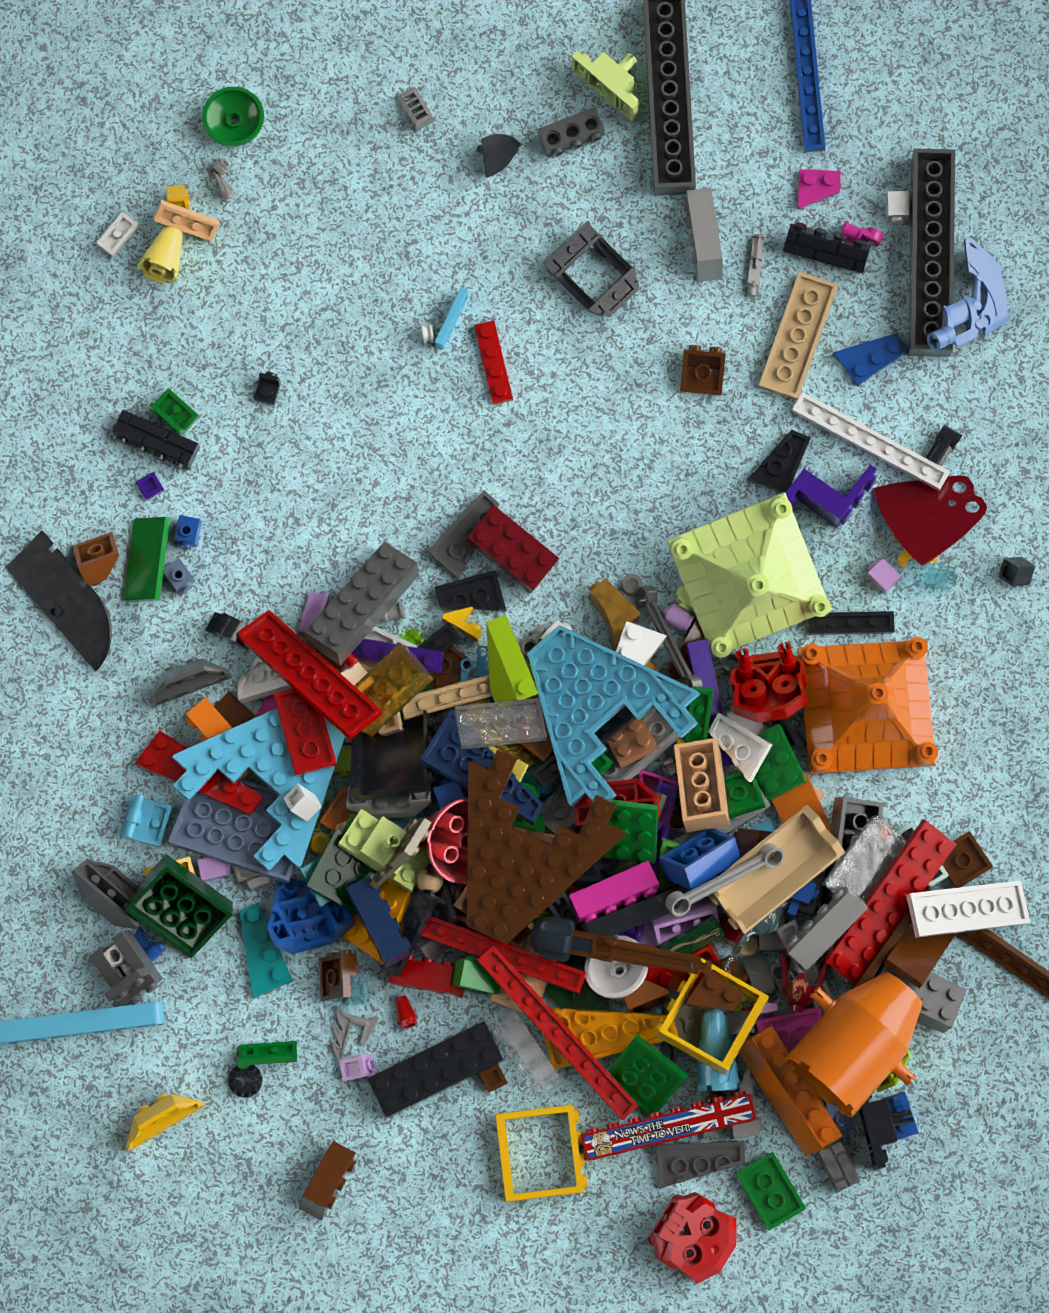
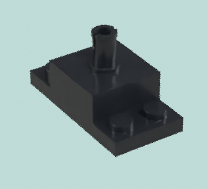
[859,1095,913,1171]

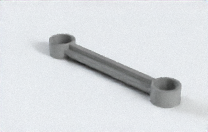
[665,843,784,917]

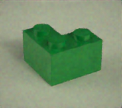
[451,956,500,995]

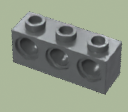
[538,107,604,157]

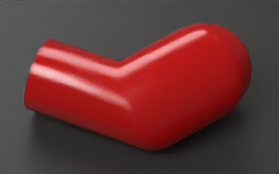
[336,653,358,670]

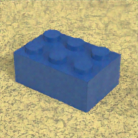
[659,828,741,890]

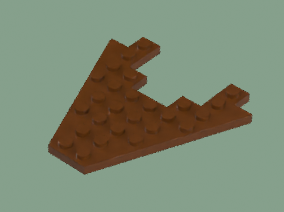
[467,750,627,944]

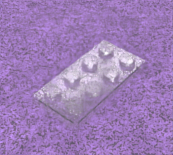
[454,698,547,749]
[823,815,907,901]

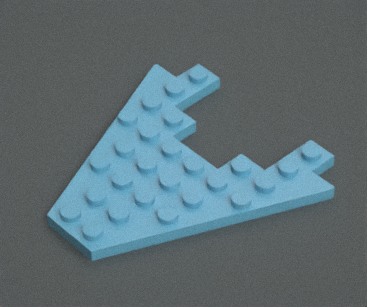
[527,625,700,807]
[172,708,345,872]

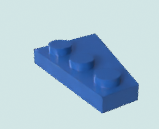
[833,333,909,386]

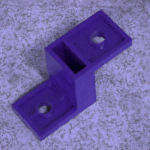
[786,464,877,528]

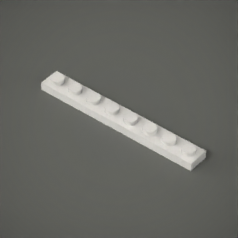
[792,392,950,491]

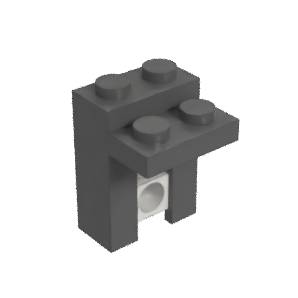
[89,930,163,1006]

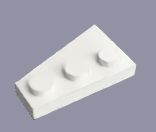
[708,713,772,782]

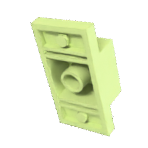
[572,50,639,122]
[338,809,430,892]

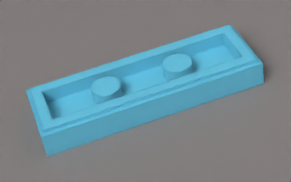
[435,287,469,350]

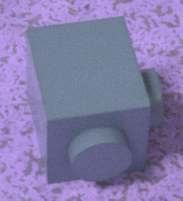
[163,558,195,594]

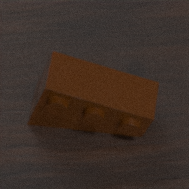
[299,1141,357,1221]

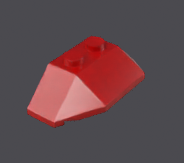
[574,778,660,827]

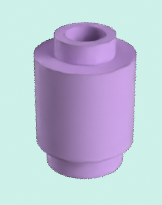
[662,604,695,632]

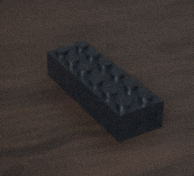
[821,797,884,906]
[367,1021,504,1119]

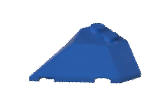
[267,877,355,954]

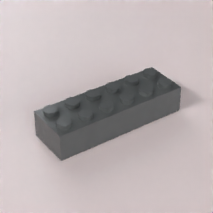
[305,541,419,666]

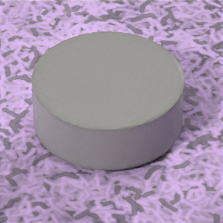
[622,574,643,596]

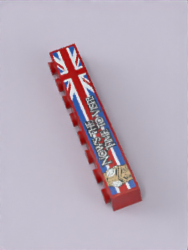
[581,1091,758,1161]

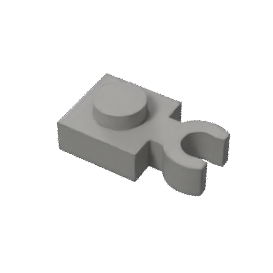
[661,758,678,781]

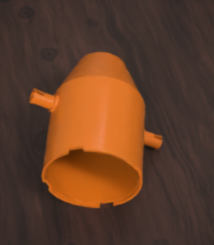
[785,972,923,1117]

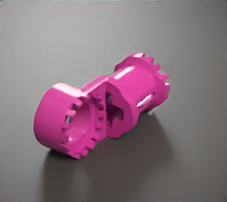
[840,220,884,246]

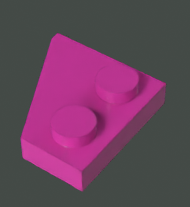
[798,169,841,210]

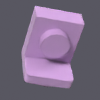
[753,998,778,1020]
[339,1054,376,1082]

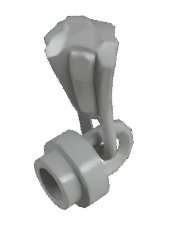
[208,158,235,199]

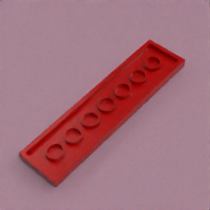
[237,610,382,740]
[823,819,956,984]

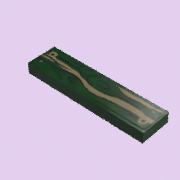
[655,916,725,954]

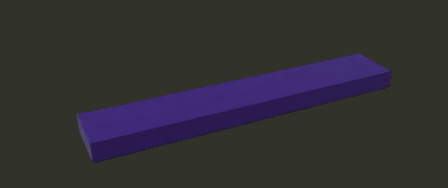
[686,639,733,767]

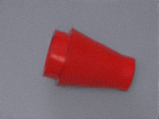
[394,995,418,1029]

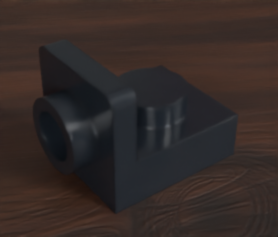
[254,371,281,406]

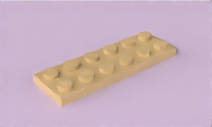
[758,271,838,400]

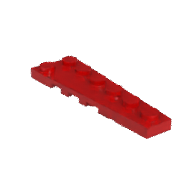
[135,730,263,816]

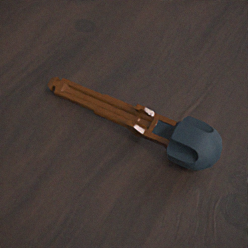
[530,917,712,975]

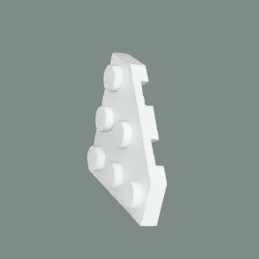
[238,629,297,704]

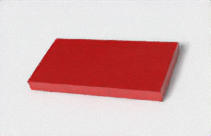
[273,689,337,776]

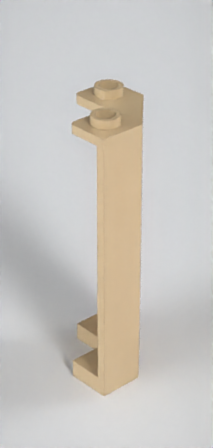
[708,805,845,934]

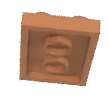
[607,718,659,768]

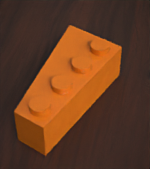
[184,697,251,778]

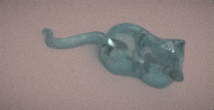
[723,900,791,970]

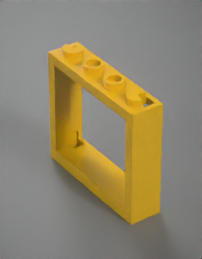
[656,958,769,1075]
[495,1105,588,1202]

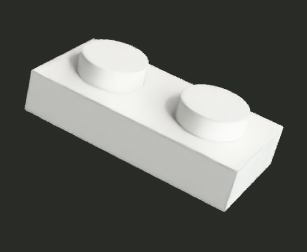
[96,212,139,257]

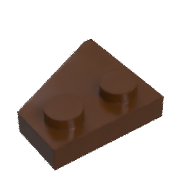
[685,971,745,1013]

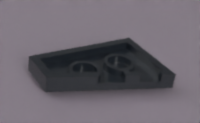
[748,429,811,493]
[434,570,507,612]

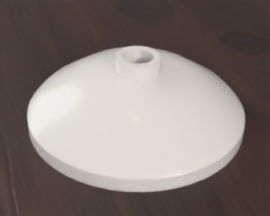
[585,936,648,999]

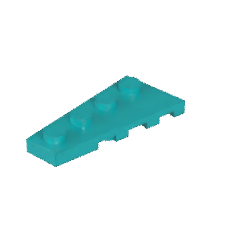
[239,902,293,998]

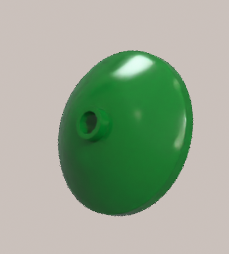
[202,87,264,147]

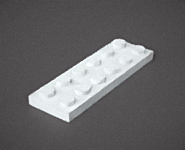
[906,881,1030,938]

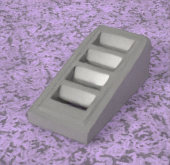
[397,86,434,131]

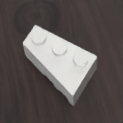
[615,621,667,666]

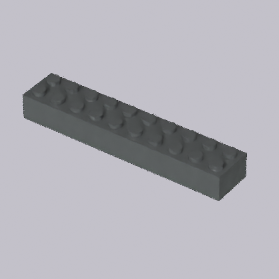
[643,0,696,196]
[908,148,955,357]

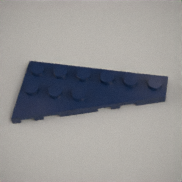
[419,709,544,825]

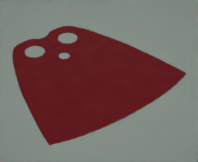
[873,475,987,566]

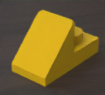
[442,607,483,642]

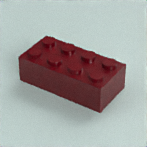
[466,505,560,593]

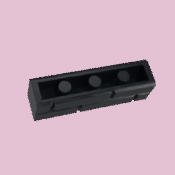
[783,222,871,273]
[112,410,200,470]

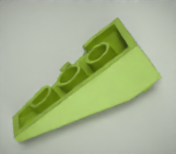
[486,614,538,709]

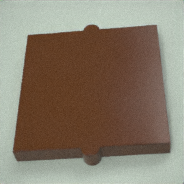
[214,691,255,728]

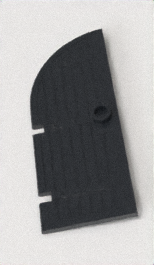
[6,530,112,671]

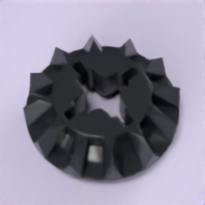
[228,1065,263,1098]

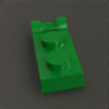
[236,1041,298,1069]

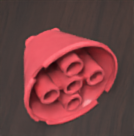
[424,798,468,884]

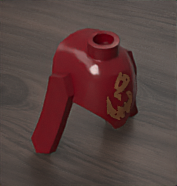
[779,949,831,1013]

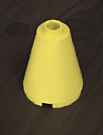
[137,226,183,284]

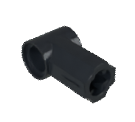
[925,424,963,466]

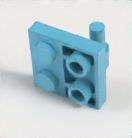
[119,795,173,848]

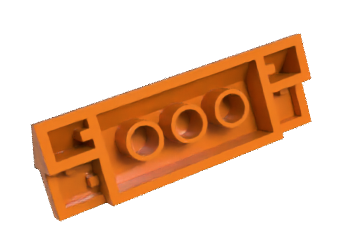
[738,1025,842,1156]

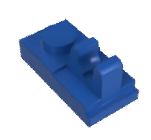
[884,1092,919,1140]

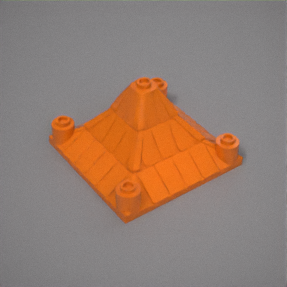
[797,637,938,774]

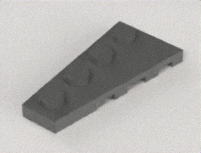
[427,490,499,580]
[657,1140,745,1189]

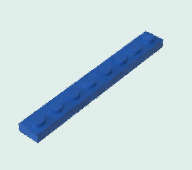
[790,0,826,152]

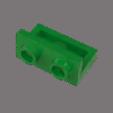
[149,388,200,435]

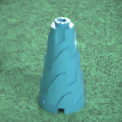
[696,1009,740,1091]

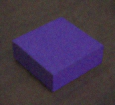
[136,472,165,501]

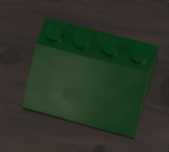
[125,854,233,959]

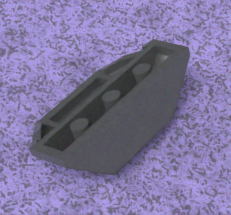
[149,658,232,707]
[72,859,142,929]

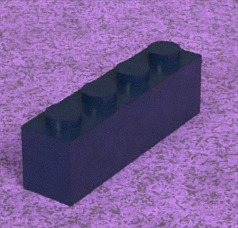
[346,876,411,968]

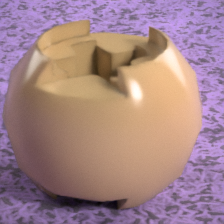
[416,868,444,893]

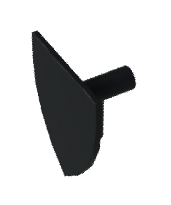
[477,134,521,178]

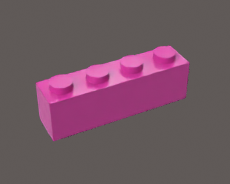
[569,861,659,924]

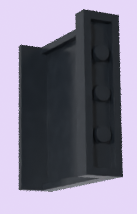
[350,710,434,801]

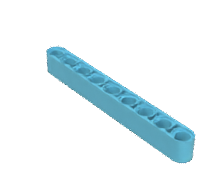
[0,1002,165,1045]

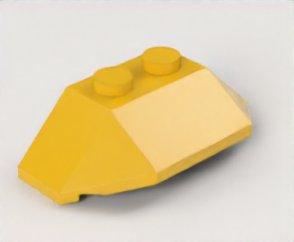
[126,1093,205,1151]

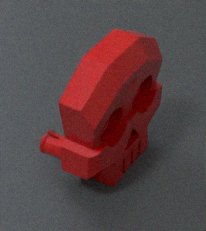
[730,642,808,723]
[648,1192,736,1284]

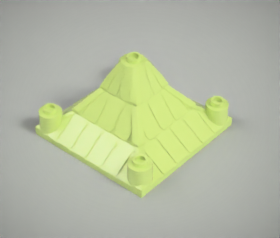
[666,492,831,658]

